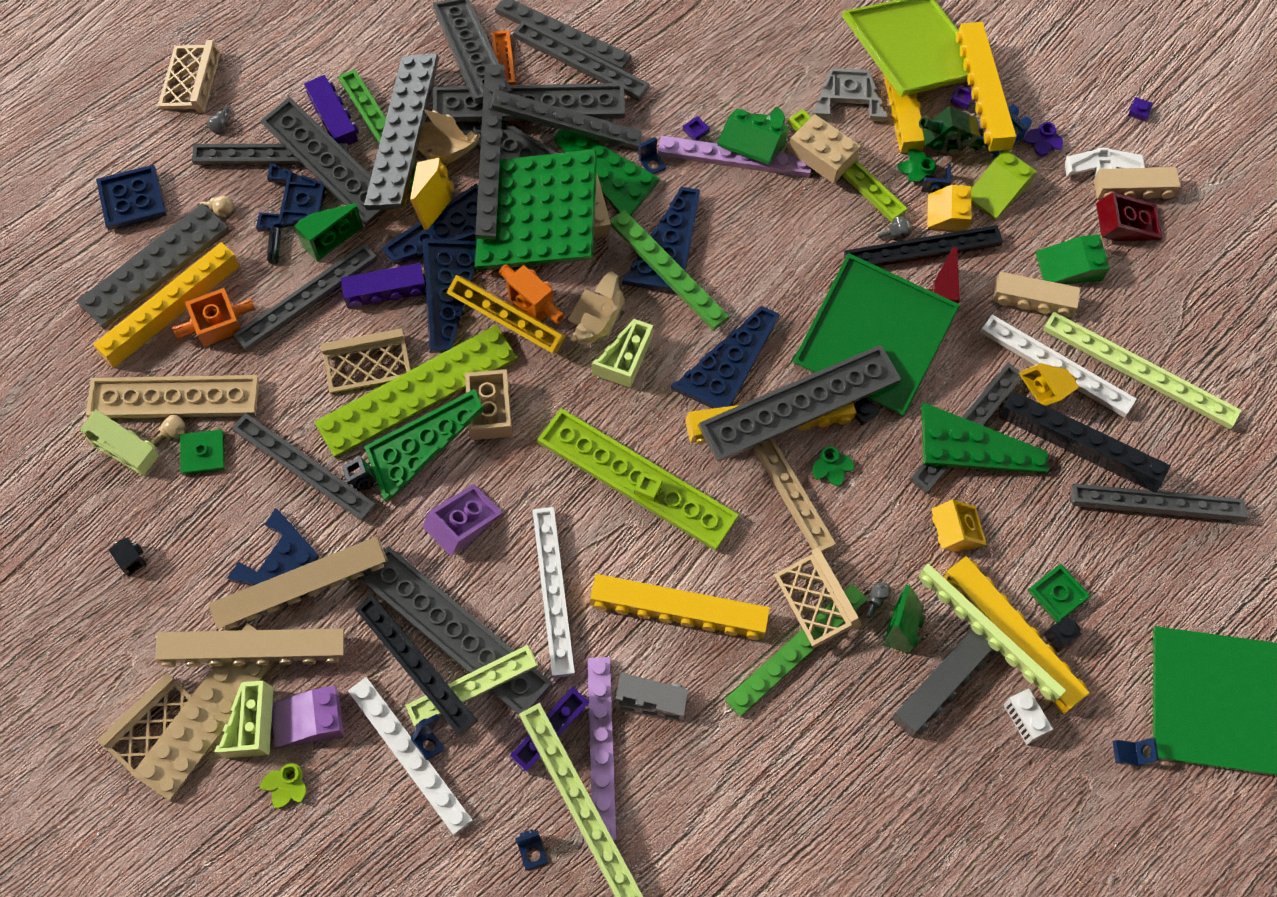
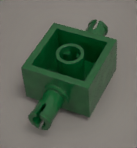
[919,106,983,157]

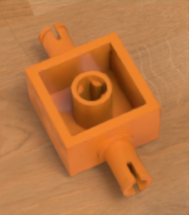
[499,264,565,324]
[173,288,256,347]

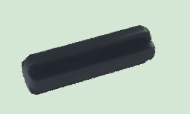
[267,227,281,264]

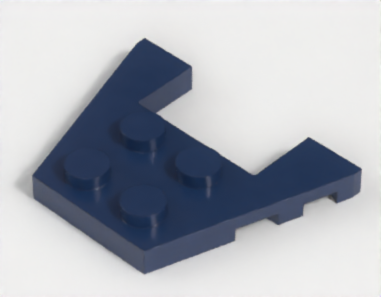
[256,163,326,232]
[227,508,319,586]

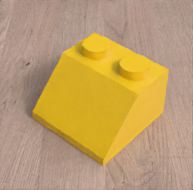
[927,185,971,232]
[1019,363,1079,406]
[931,499,987,552]

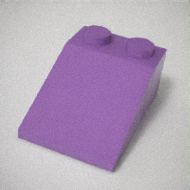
[422,484,503,557]
[272,686,344,749]

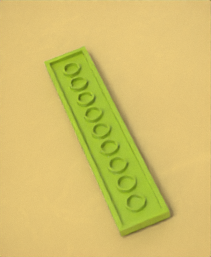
[314,325,517,459]
[537,408,739,551]

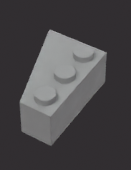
[616,672,688,721]

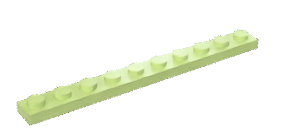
[1043,312,1242,429]
[519,703,643,897]

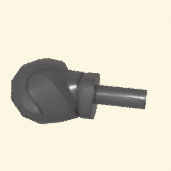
[207,106,229,133]
[878,216,912,239]
[866,582,891,618]

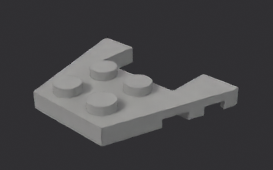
[812,68,887,121]

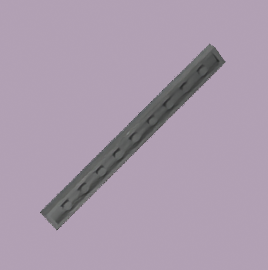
[475,64,505,240]

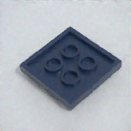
[96,164,167,231]

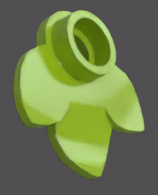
[260,763,306,809]

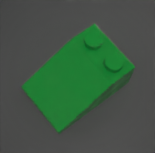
[295,203,363,262]
[1036,234,1110,285]
[883,584,926,654]

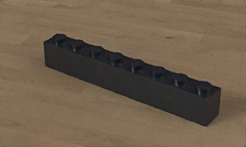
[999,390,1171,493]

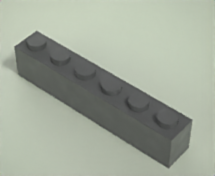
[891,630,996,737]

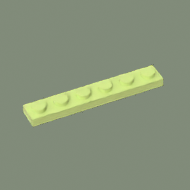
[405,645,538,726]

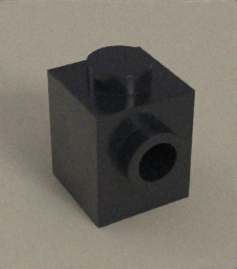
[108,537,146,576]
[1044,616,1082,653]

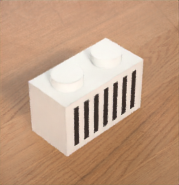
[1003,689,1053,745]

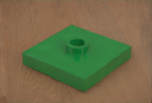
[180,429,225,475]
[1027,563,1091,623]

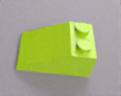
[971,150,1037,220]

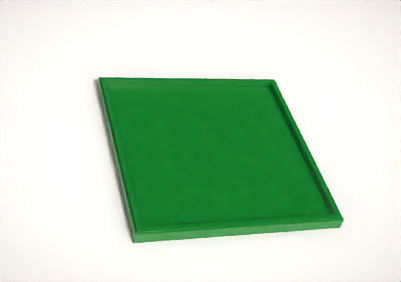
[793,253,960,416]
[1153,626,1277,777]

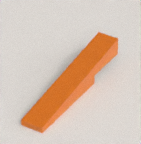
[491,30,520,125]

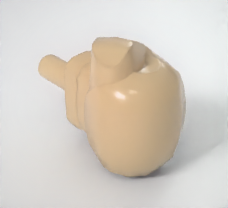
[200,196,233,218]
[151,415,186,445]

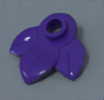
[1024,122,1063,156]

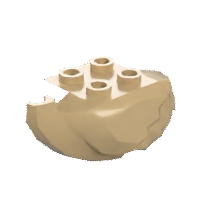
[418,109,481,164]
[568,271,625,343]

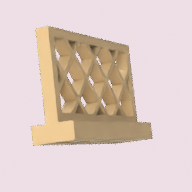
[158,40,221,113]
[320,328,411,394]
[774,547,862,648]
[97,673,191,780]

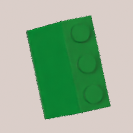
[717,108,788,165]

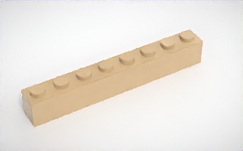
[208,537,388,631]
[155,628,345,667]

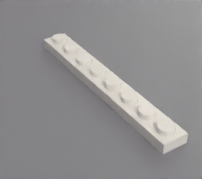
[980,315,1136,418]
[532,507,575,678]
[348,677,473,836]

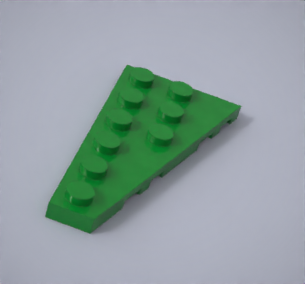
[553,129,659,217]
[364,389,485,503]
[921,403,1049,474]

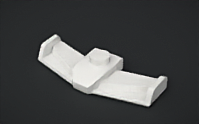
[1065,148,1145,177]

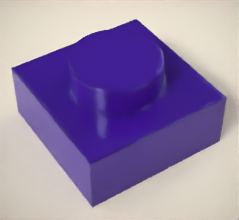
[950,84,972,109]
[1128,97,1153,122]
[683,116,710,141]

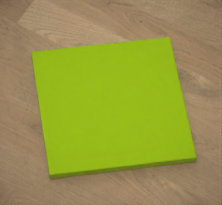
[841,0,968,97]

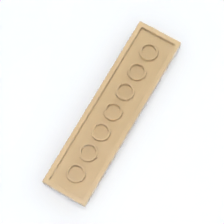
[86,375,259,418]
[131,623,276,802]

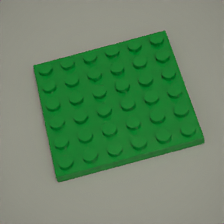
[475,149,597,270]

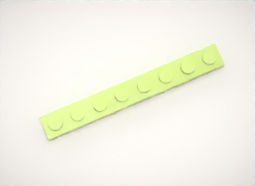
[918,564,1066,702]

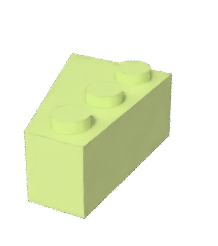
[592,319,653,388]
[80,409,159,476]
[214,681,274,758]

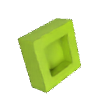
[634,472,662,501]

